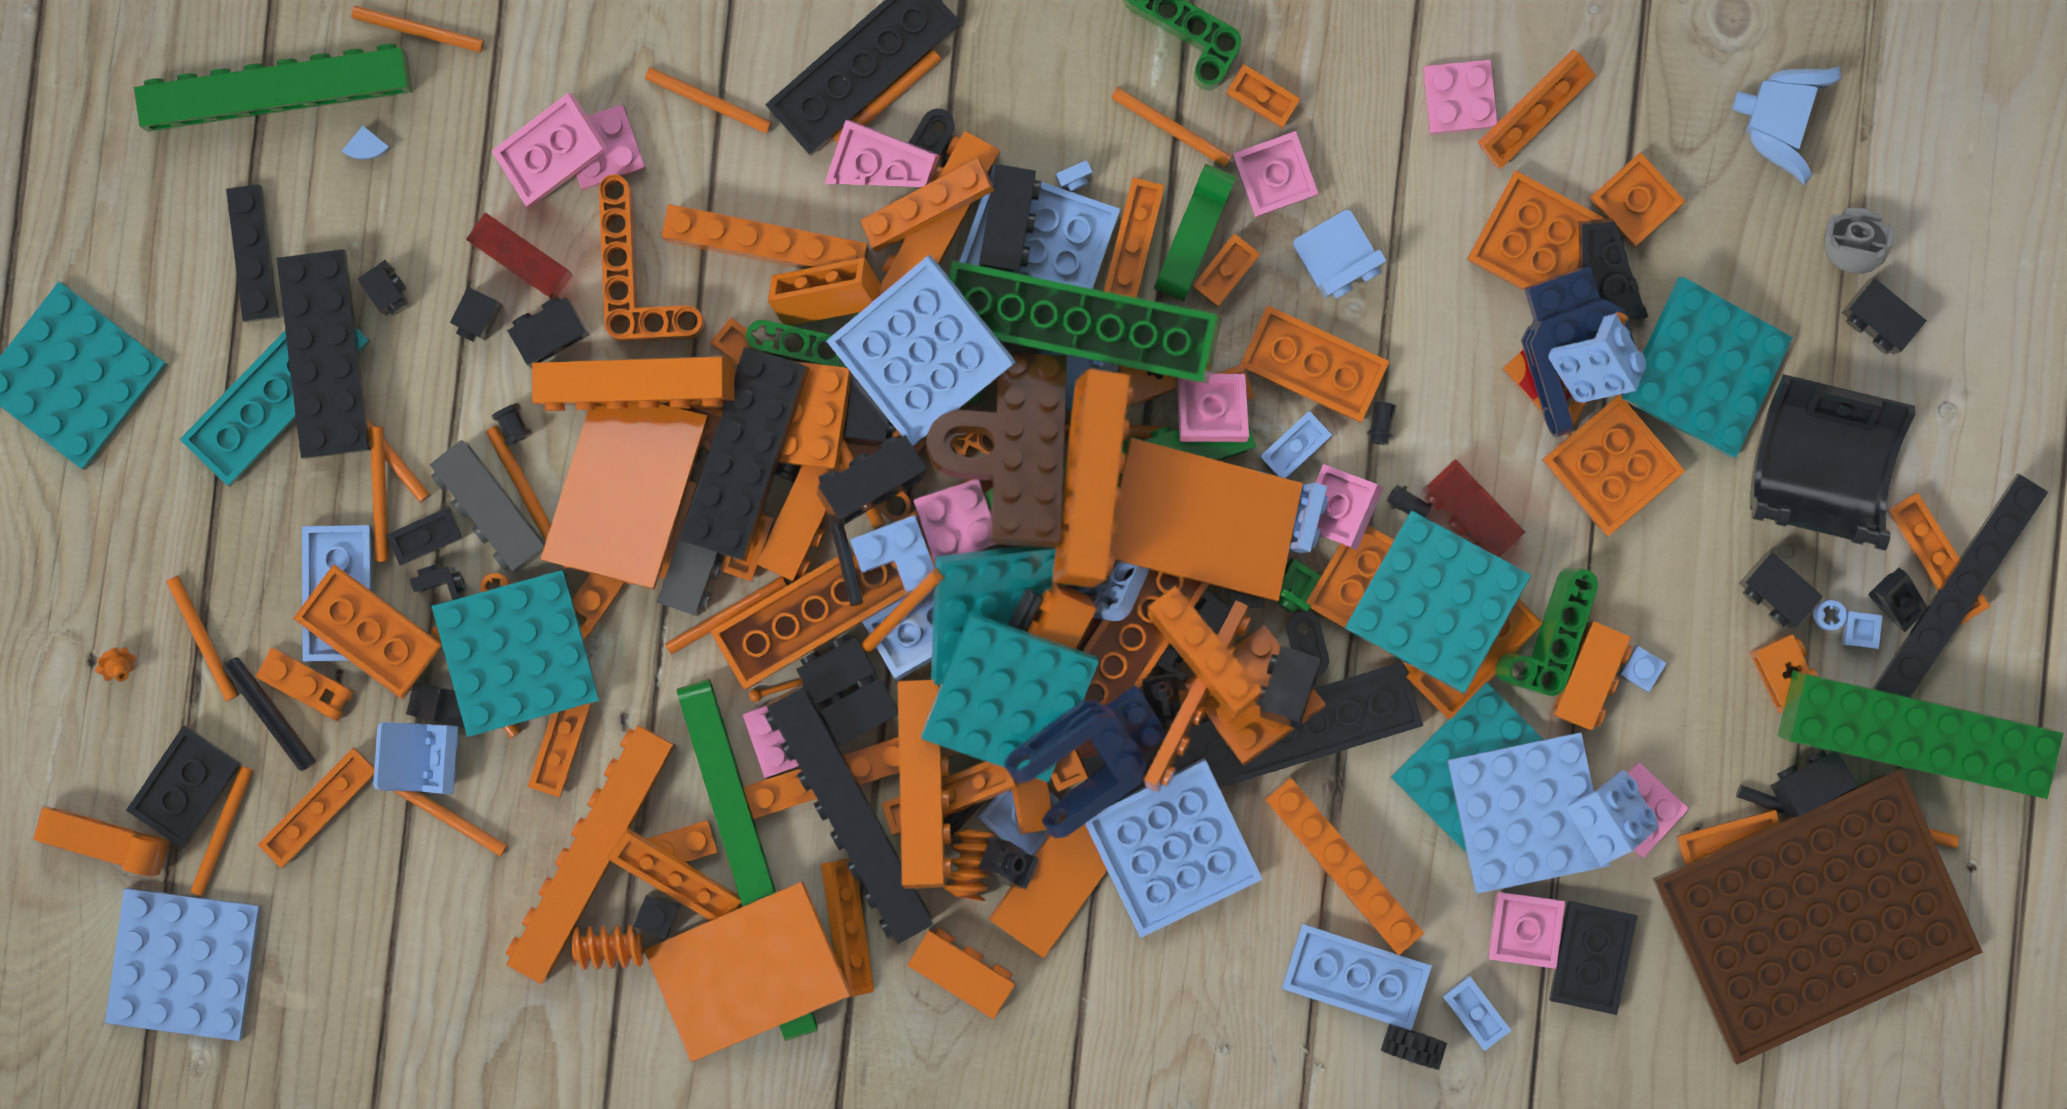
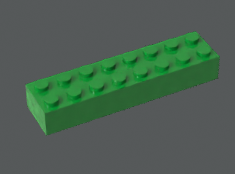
[949,261,1223,384]
[1777,670,2064,799]

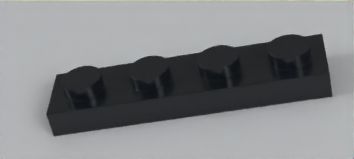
[226,184,279,323]

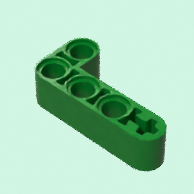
[1123,0,1242,91]
[1153,164,1236,301]
[744,312,860,368]
[1495,568,1598,696]

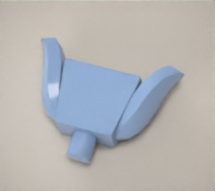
[1731,67,1841,185]

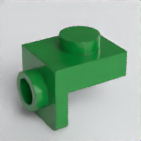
[1277,558,1321,613]

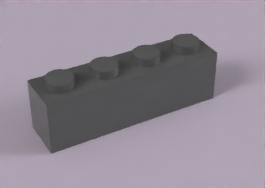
[429,440,545,572]
[656,476,723,616]

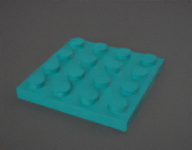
[1621,277,1793,458]
[0,281,168,470]
[1345,510,1531,695]
[931,546,1068,685]
[432,570,600,737]
[921,612,1099,783]
[1390,682,1544,854]

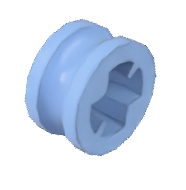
[1813,600,1847,631]

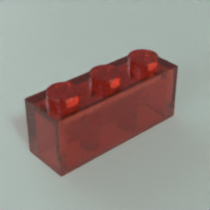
[466,212,573,299]
[1422,459,1525,557]

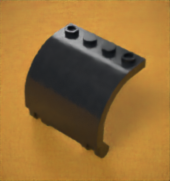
[1750,374,1915,551]

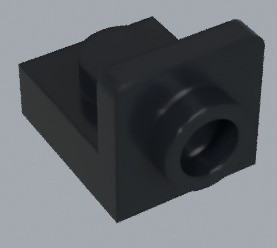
[1156,643,1188,683]

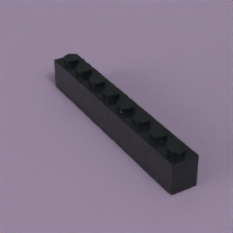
[764,684,934,944]

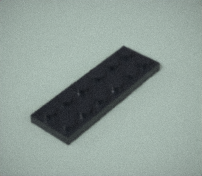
[765,0,961,156]
[277,249,371,459]
[681,347,809,561]

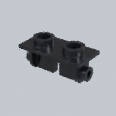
[1142,672,1181,740]

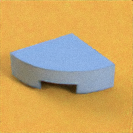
[342,126,391,160]

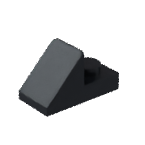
[1869,567,1927,632]
[406,682,465,728]

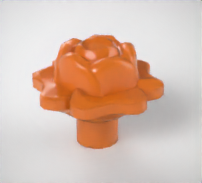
[95,647,136,682]

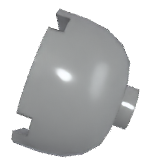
[1824,208,1895,274]

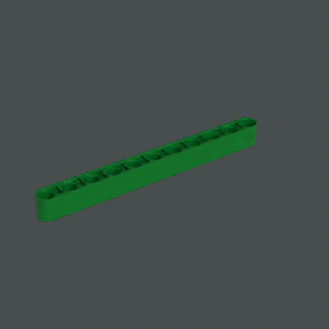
[677,679,818,1041]

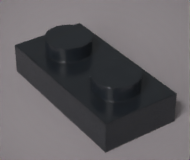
[386,508,463,566]

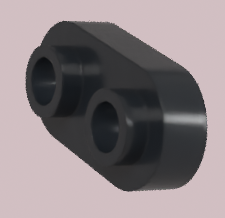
[908,108,955,158]
[1286,611,1329,677]

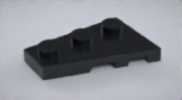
[1578,219,1649,319]

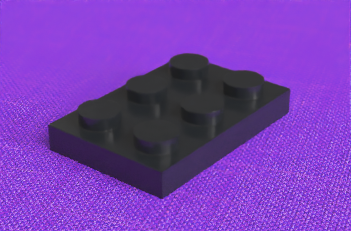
[126,726,242,848]
[1549,901,1637,1015]

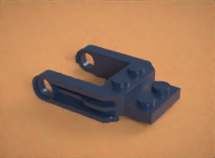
[1521,266,1637,438]
[1004,685,1167,838]

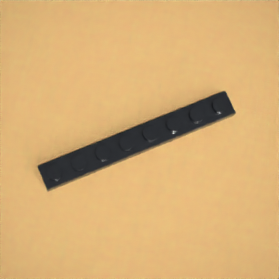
[1873,473,2048,697]

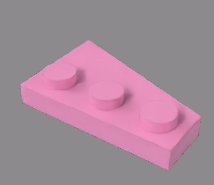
[824,120,940,187]

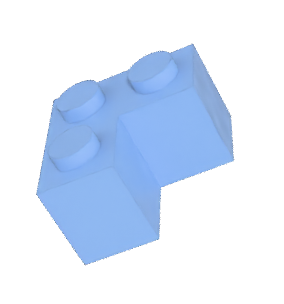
[850,516,935,593]

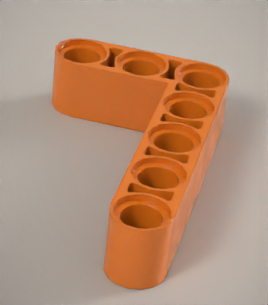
[599,174,705,342]

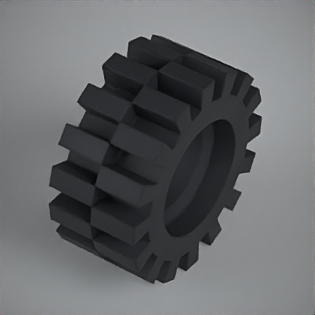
[1381,1024,1447,1070]

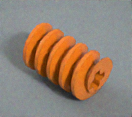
[945,828,997,901]
[572,924,644,970]

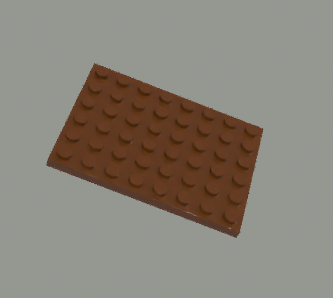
[1653,767,1983,1065]

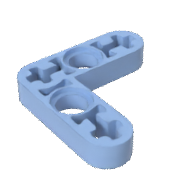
[1068,561,1149,621]

